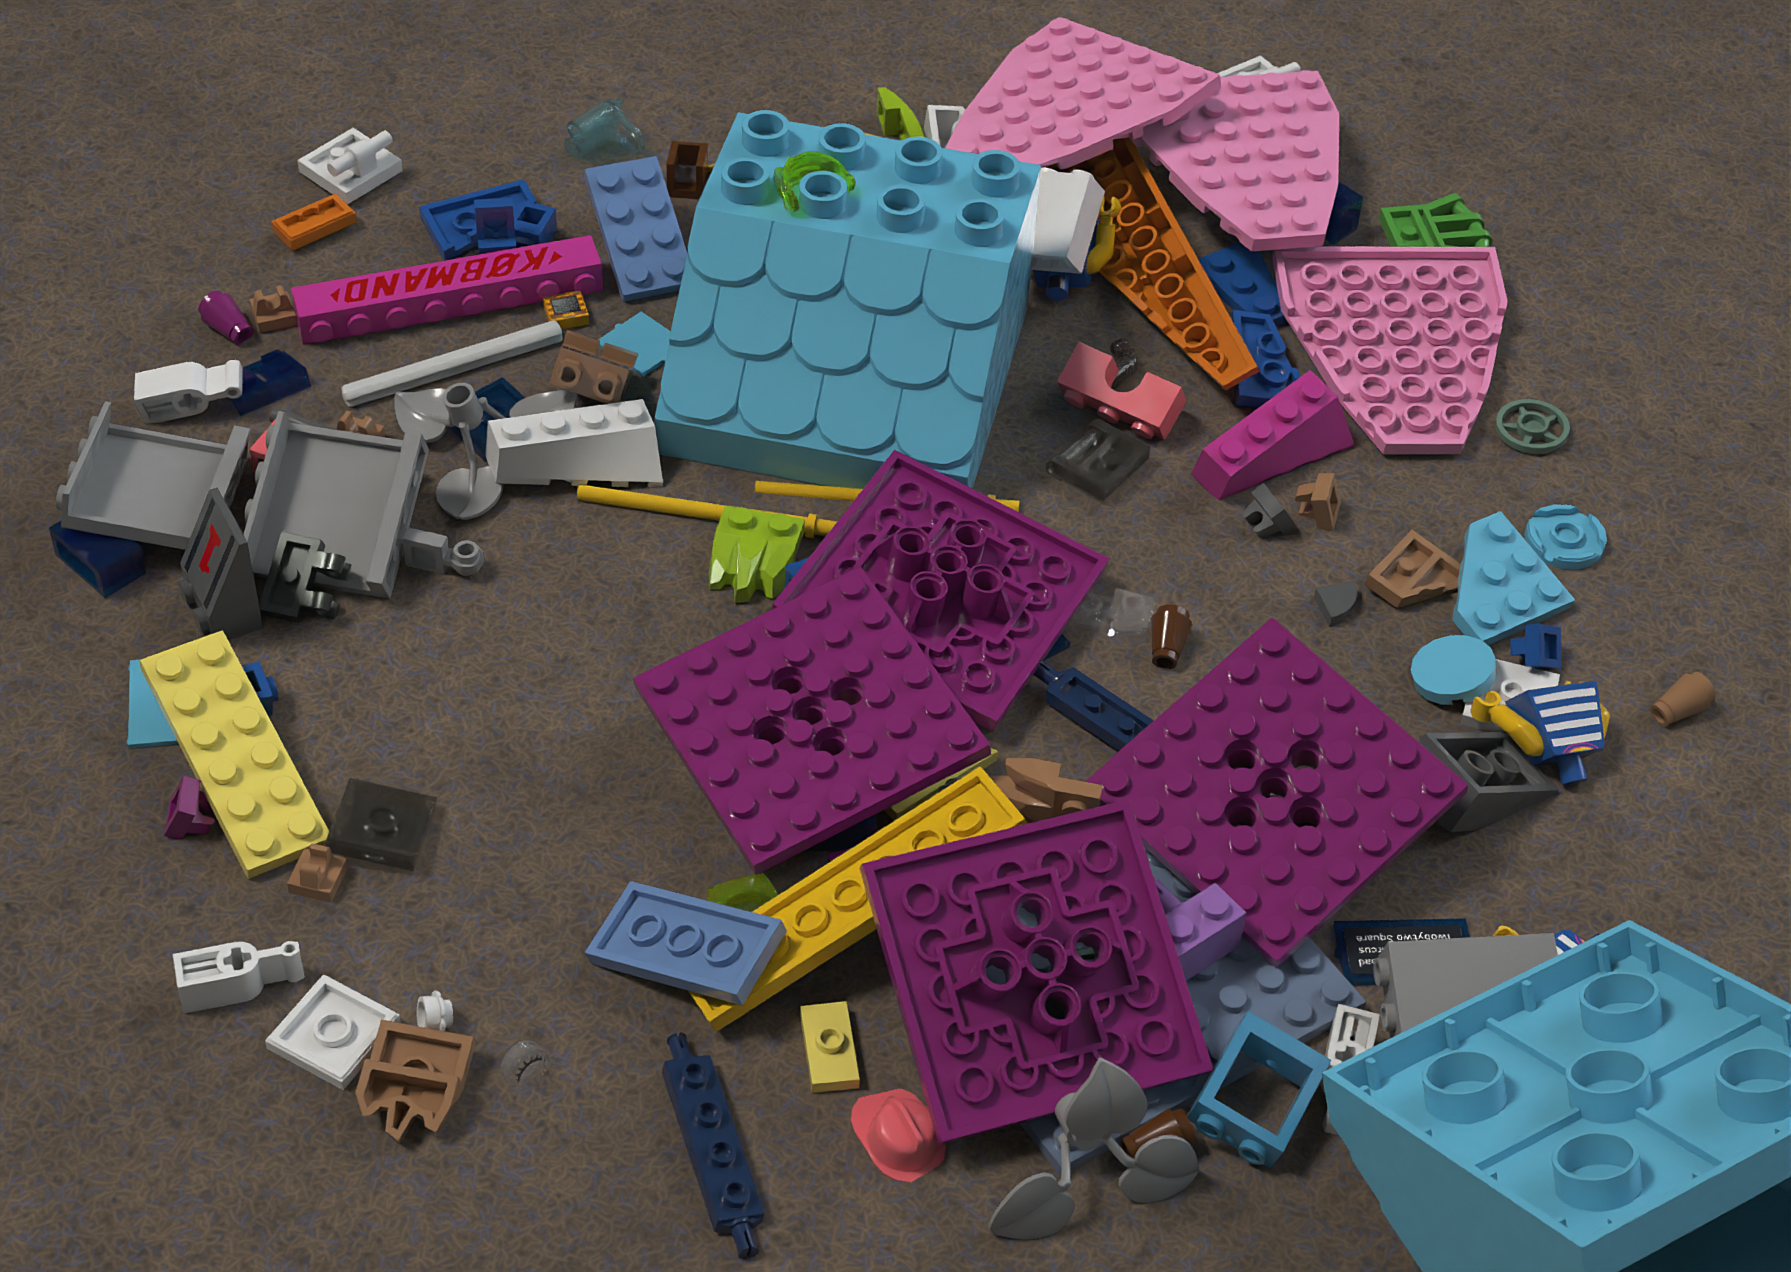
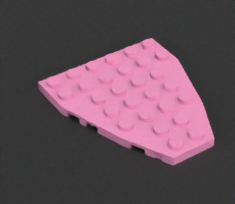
[945,17,1221,170]
[1129,70,1339,251]
[1272,246,1508,454]

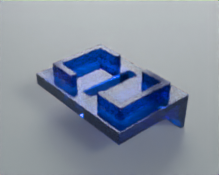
[229,349,311,416]

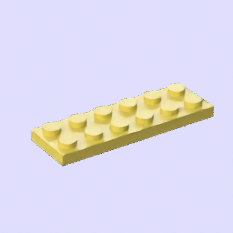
[140,630,332,879]

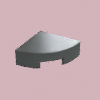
[1314,581,1357,627]

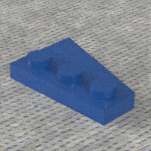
[419,179,537,261]
[1199,242,1288,327]
[1230,310,1301,408]

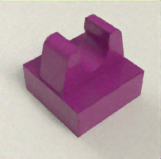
[164,775,214,839]

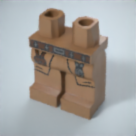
[549,330,639,404]

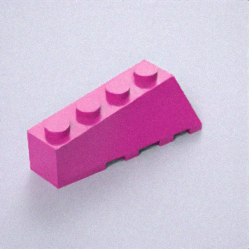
[1191,370,1354,500]

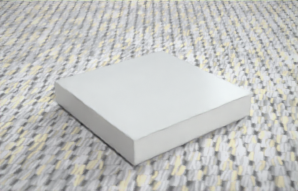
[265,974,401,1090]

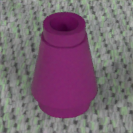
[198,291,253,345]

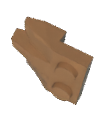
[990,758,1103,824]
[355,1019,476,1143]

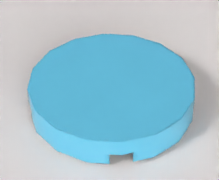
[1524,504,1607,570]
[1411,635,1497,705]

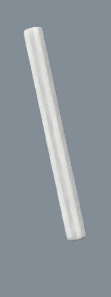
[341,320,563,407]

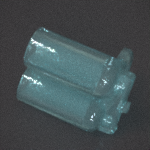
[565,99,645,161]

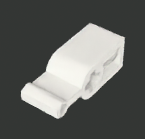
[134,360,242,424]
[173,941,304,1014]
[1320,1004,1380,1135]

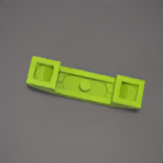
[877,87,924,141]

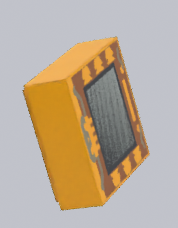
[543,290,589,329]

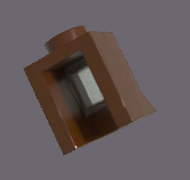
[666,141,708,200]

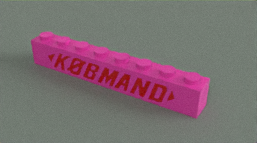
[291,235,603,345]

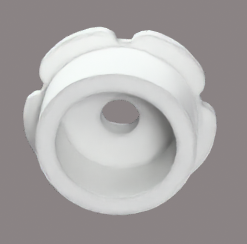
[417,991,453,1031]

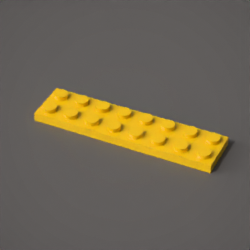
[687,766,1027,1033]

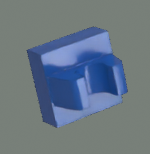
[1510,624,1561,670]

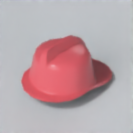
[851,1088,946,1182]

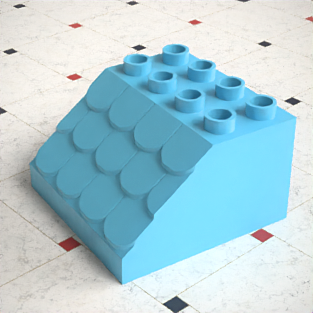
[654,110,1041,489]
[1322,920,1791,1272]

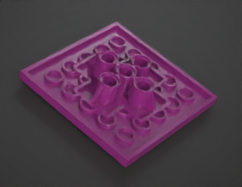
[771,449,1110,732]
[633,566,991,875]
[1085,617,1468,968]
[859,800,1214,1145]

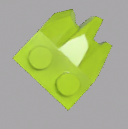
[709,505,805,603]

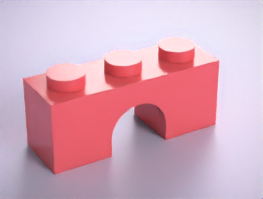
[1057,342,1187,440]

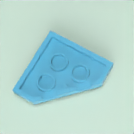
[1452,511,1575,646]

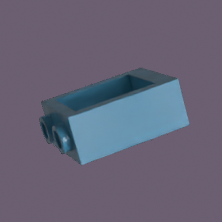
[1187,1011,1331,1168]

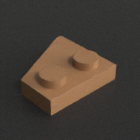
[1364,530,1460,608]

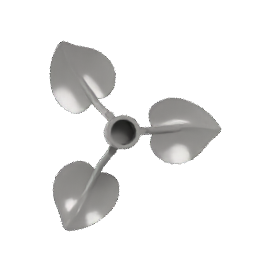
[394,383,578,520]
[988,1058,1200,1240]

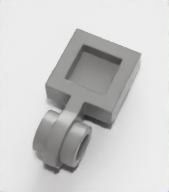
[402,527,484,576]

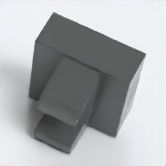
[1243,483,1297,538]

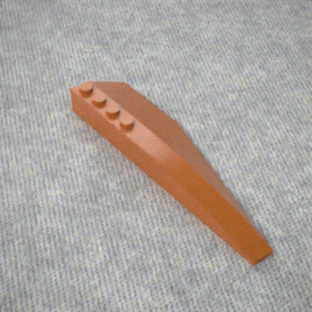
[1042,137,1260,390]

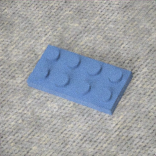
[584,156,687,302]
[585,881,787,1006]

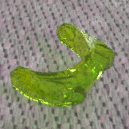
[773,152,856,213]
[707,872,778,906]

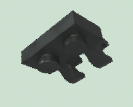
[259,532,352,622]

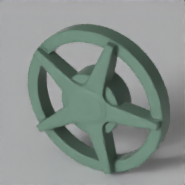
[1495,399,1570,454]

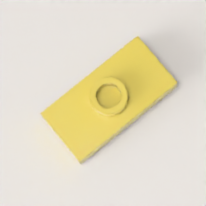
[800,1001,860,1093]

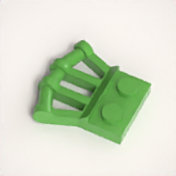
[1378,193,1493,247]

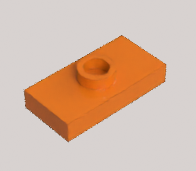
[271,193,357,251]

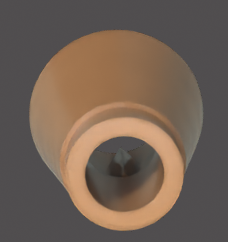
[1650,672,1716,727]

